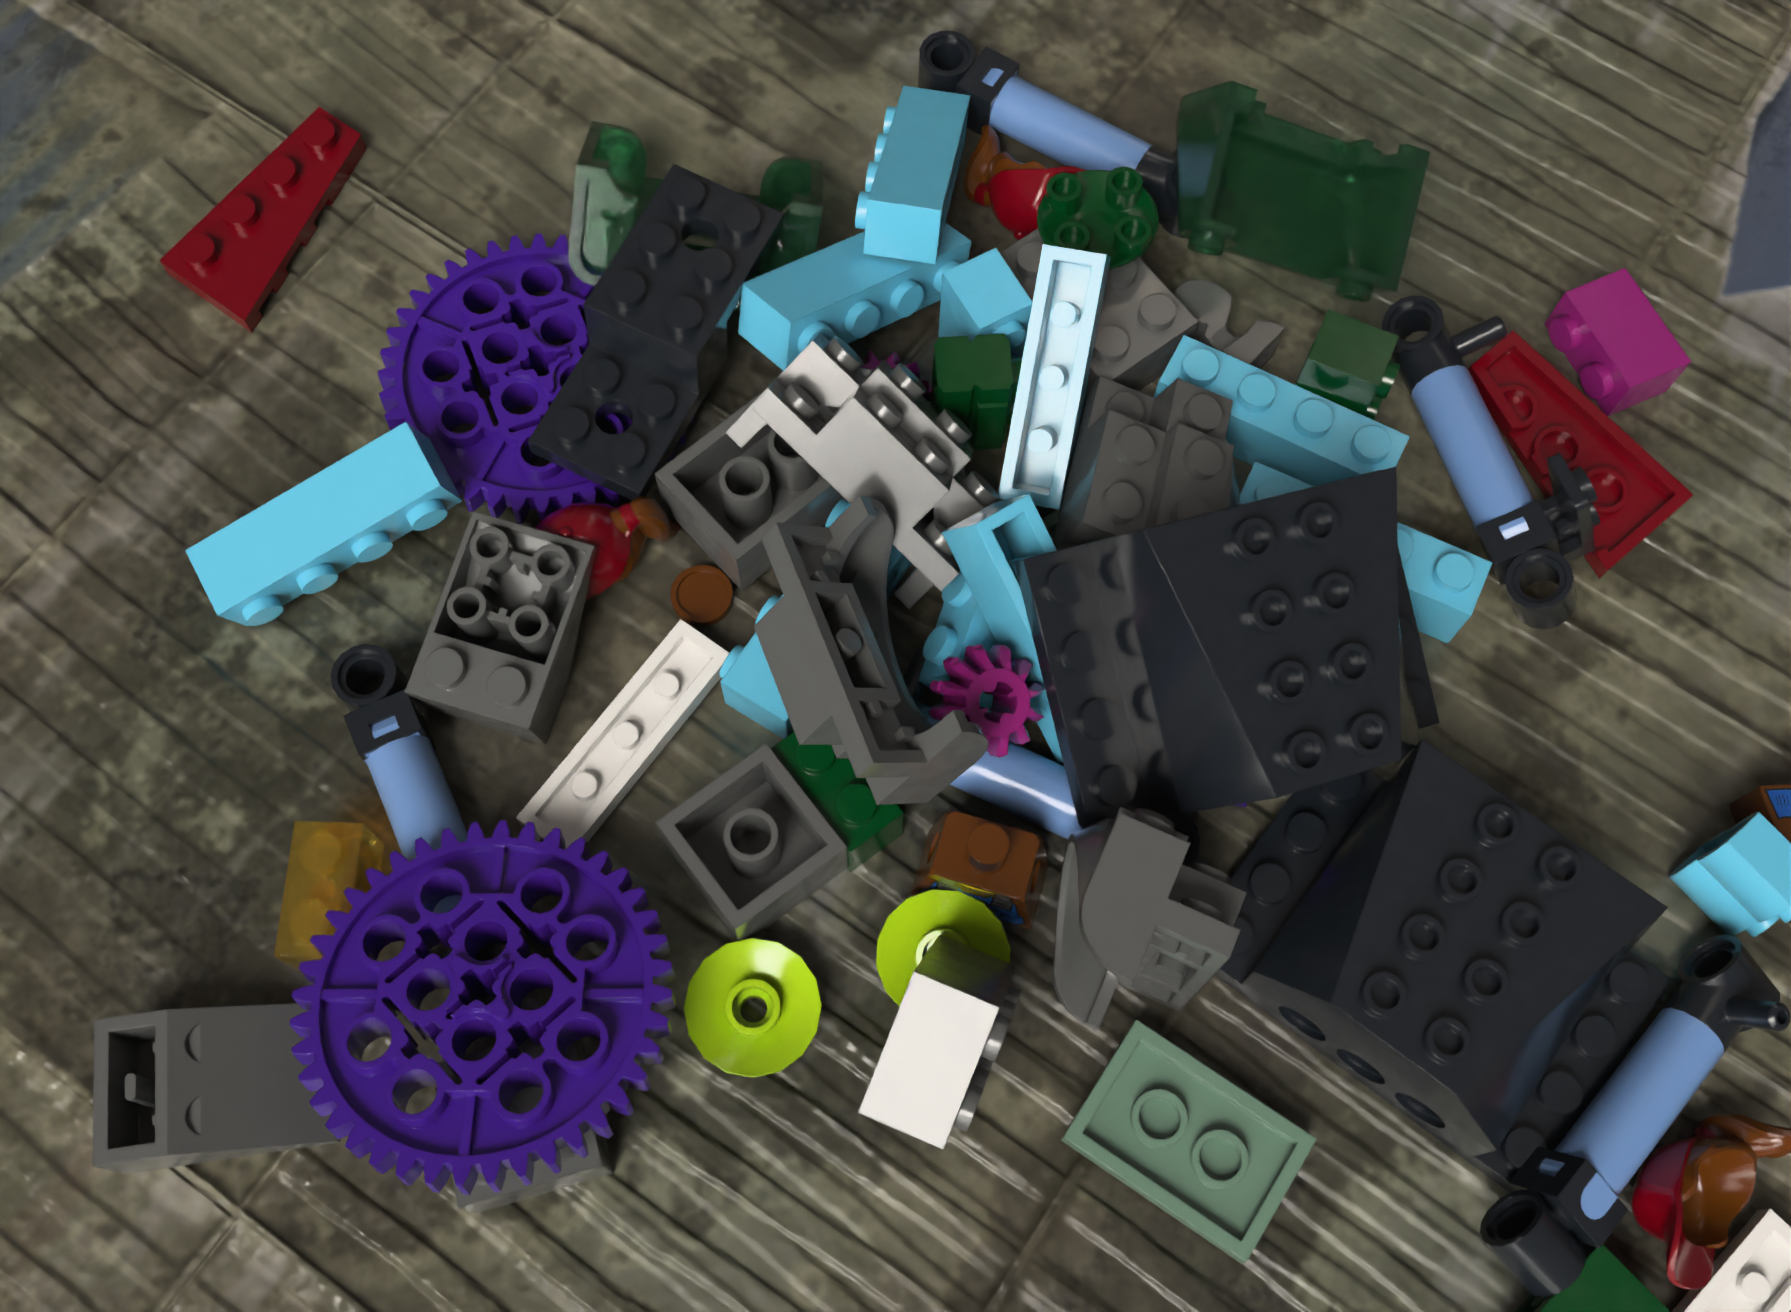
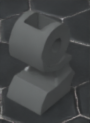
[1174,279,1285,369]

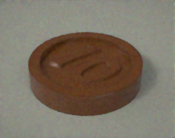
[670,565,734,627]

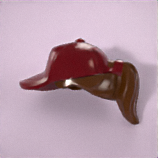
[963,125,1087,240]
[534,496,681,601]
[1631,1113,1791,1290]

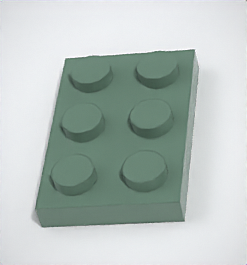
[1061,1020,1317,1263]

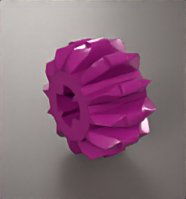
[928,644,1045,758]

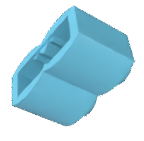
[1668,812,1791,937]

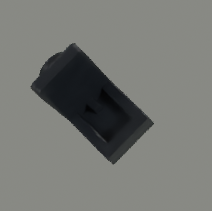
[1539,452,1601,562]

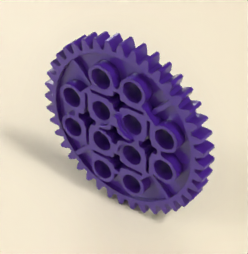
[378,233,695,524]
[290,820,676,1195]

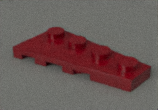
[159,107,367,333]
[1469,330,1693,579]

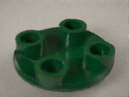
[1037,167,1159,269]

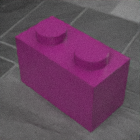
[1544,268,1691,416]

